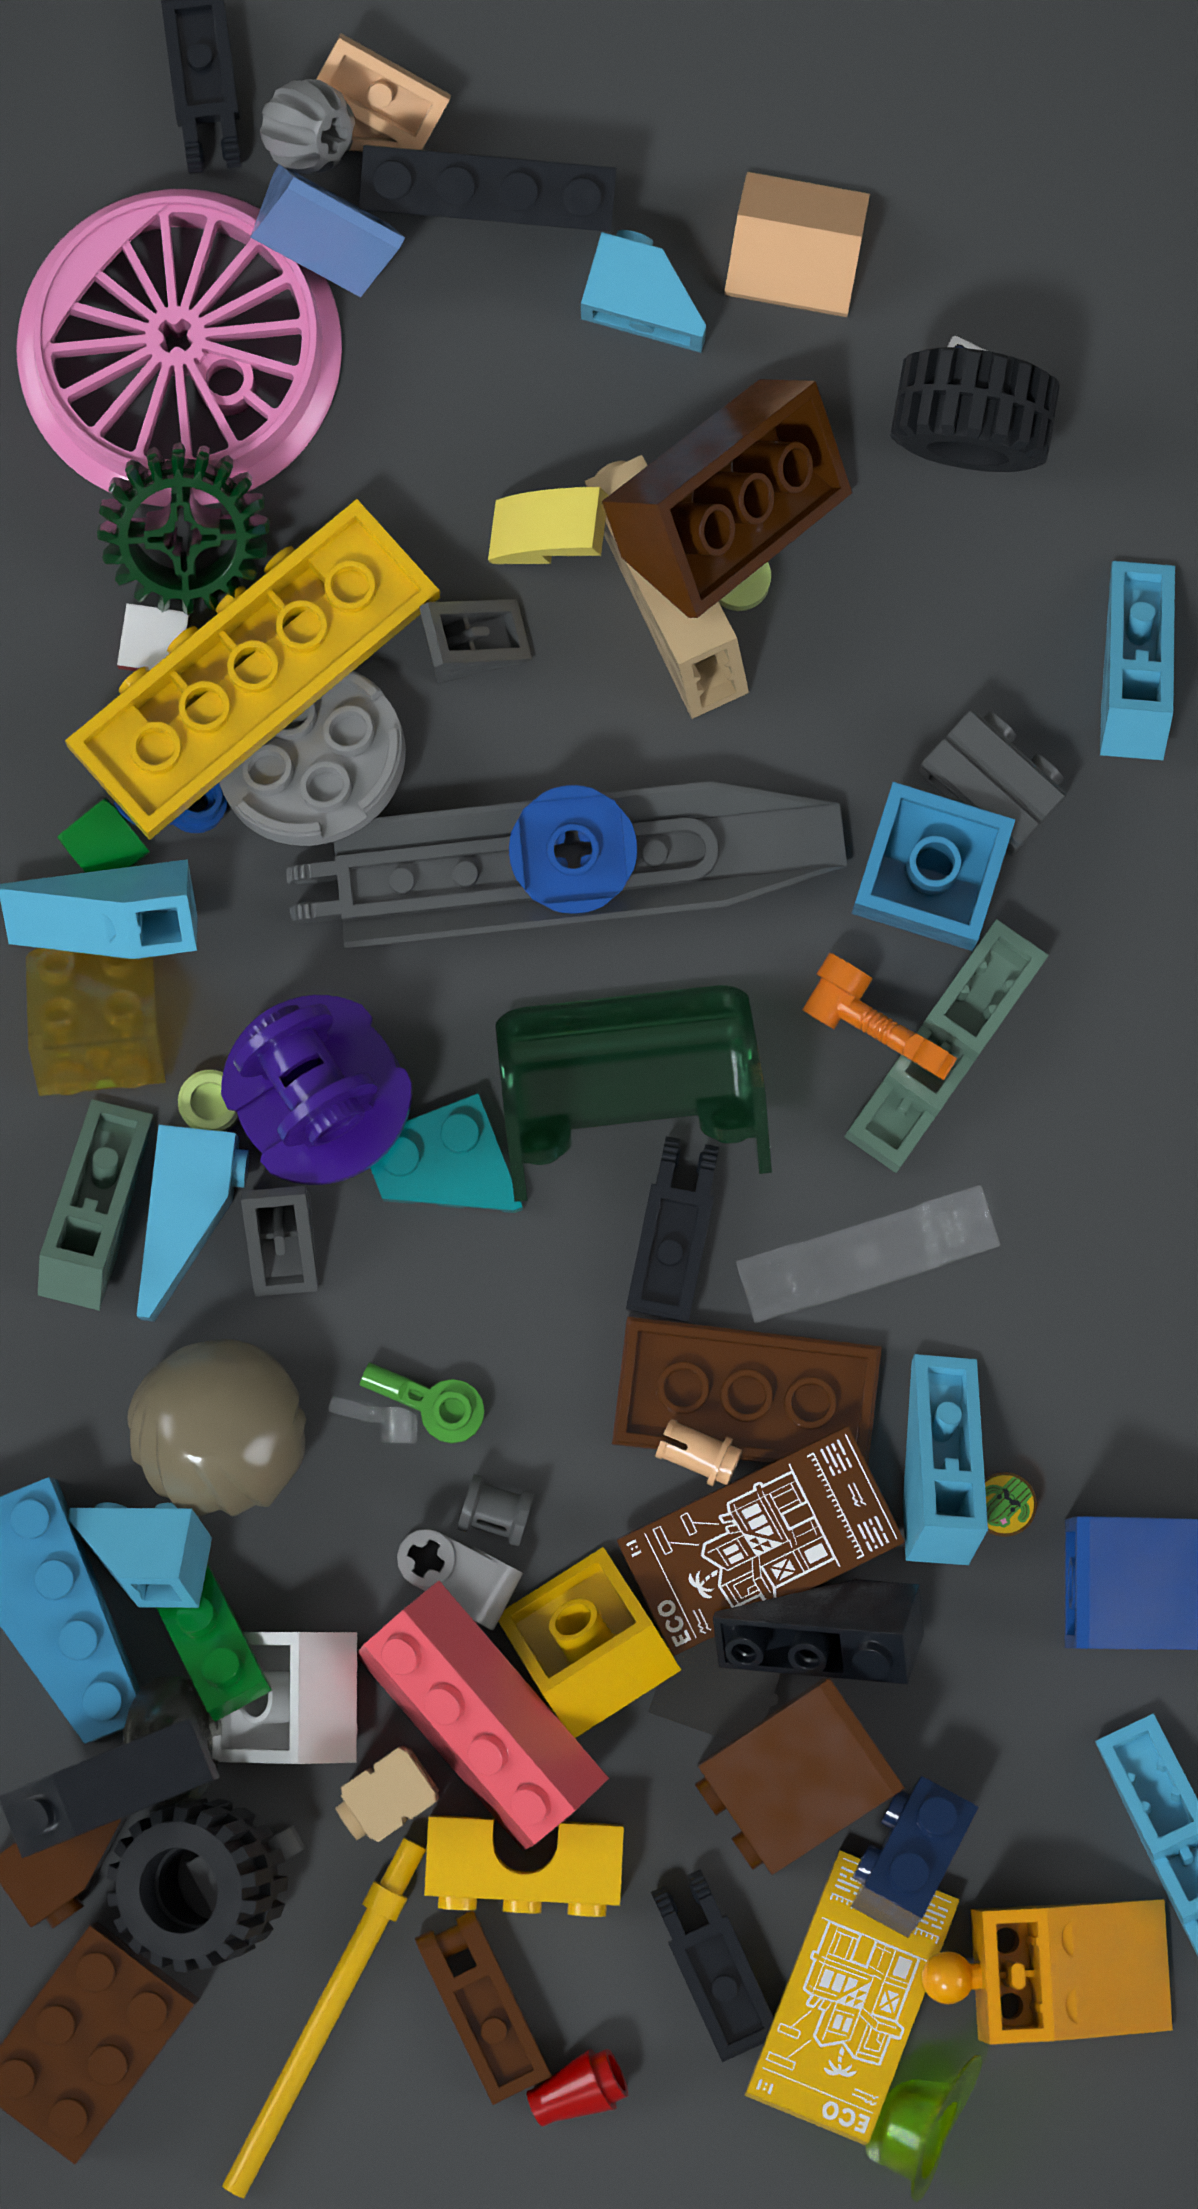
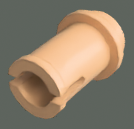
[655,1418,742,1486]

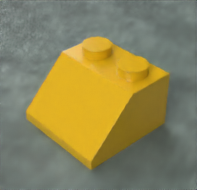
[498,1547,681,1738]

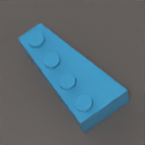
[0,1477,152,1744]

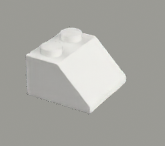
[212,1632,358,1764]

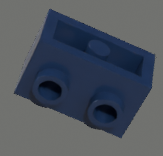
[850,1776,979,1938]

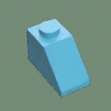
[581,230,706,353]

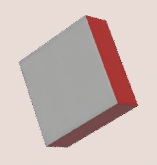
[117,603,191,671]

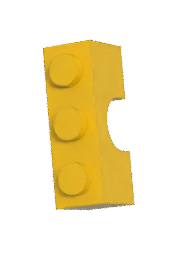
[424,1815,624,1917]

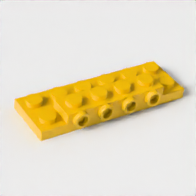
[65,499,441,840]

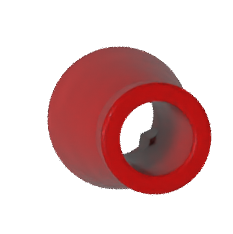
[527,2048,628,2127]

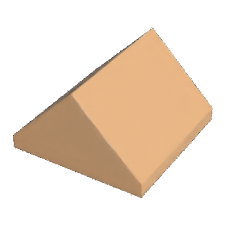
[724,172,870,317]

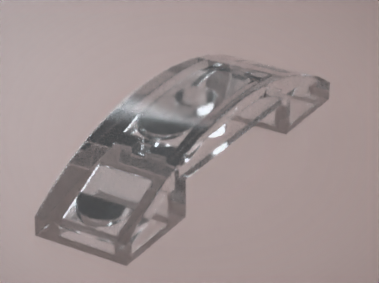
[736,1185,1001,1323]

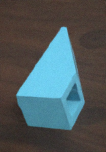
[0,859,197,959]

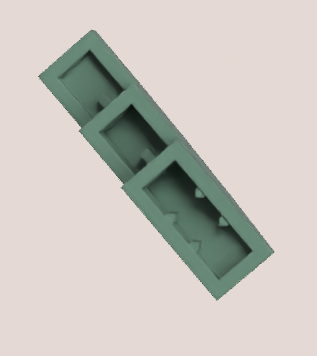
[844,919,1049,1173]

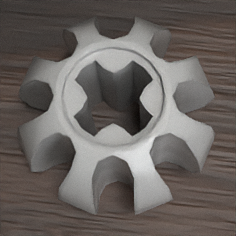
[260,79,355,174]

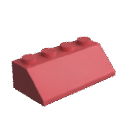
[357,1581,609,1851]

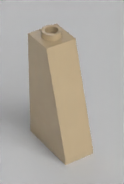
[585,455,749,719]

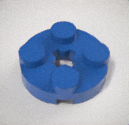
[509,785,637,914]

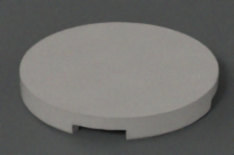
[219,670,406,846]

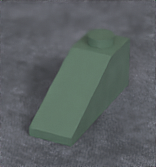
[38,1099,153,1311]

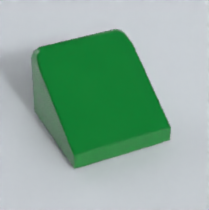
[57,798,150,873]

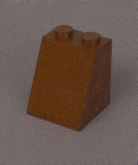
[694,1677,904,1875]

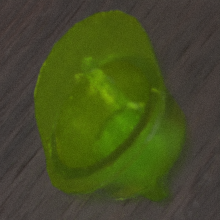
[865,2054,983,2202]

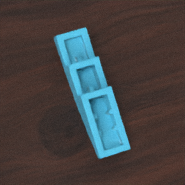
[1096,1713,1198,1956]

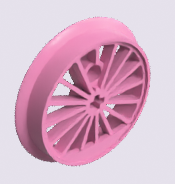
[17,189,342,507]

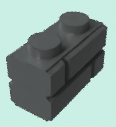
[918,708,1067,856]

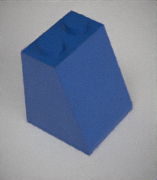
[1065,1517,1198,1650]

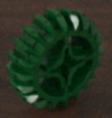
[97,442,270,615]

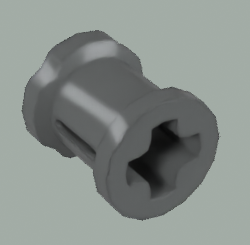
[457,1474,535,1547]

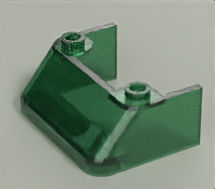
[495,985,772,1202]

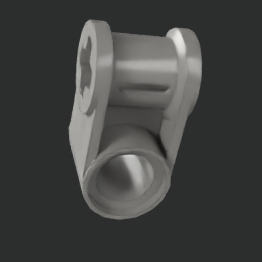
[397,1529,523,1630]

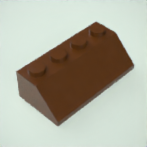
[602,379,852,618]

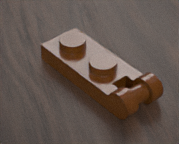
[414,1910,552,2105]

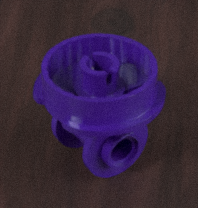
[221,995,413,1185]

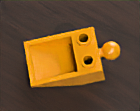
[922,1899,1173,2045]

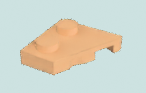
[316,33,451,151]

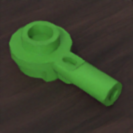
[359,1362,485,1444]

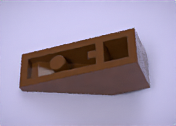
[0,1816,128,1929]

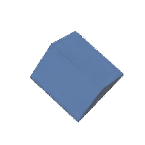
[250,164,405,297]

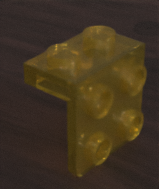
[26,948,166,1096]

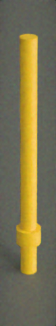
[222,1837,426,2198]

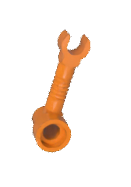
[802,952,957,1080]

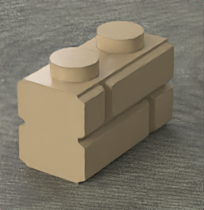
[335,1745,440,1842]

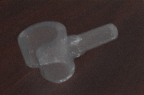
[329,1396,417,1444]

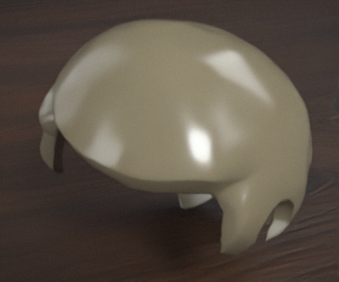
[127,1339,306,1517]

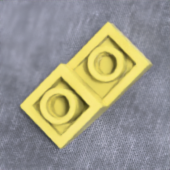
[488,487,608,564]

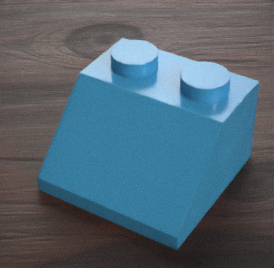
[851,782,1015,951]

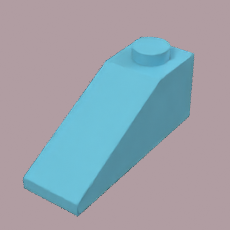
[1100,561,1175,760]
[137,1125,249,1322]
[903,1354,988,1565]

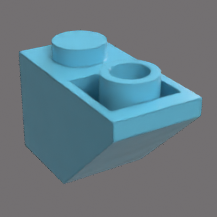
[68,1502,212,1608]

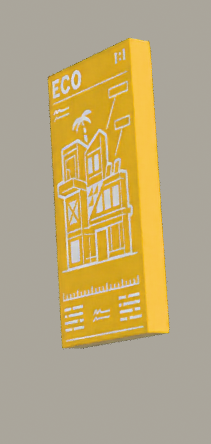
[744,1850,960,2146]

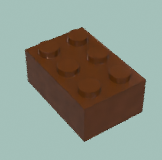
[0,1921,200,2165]

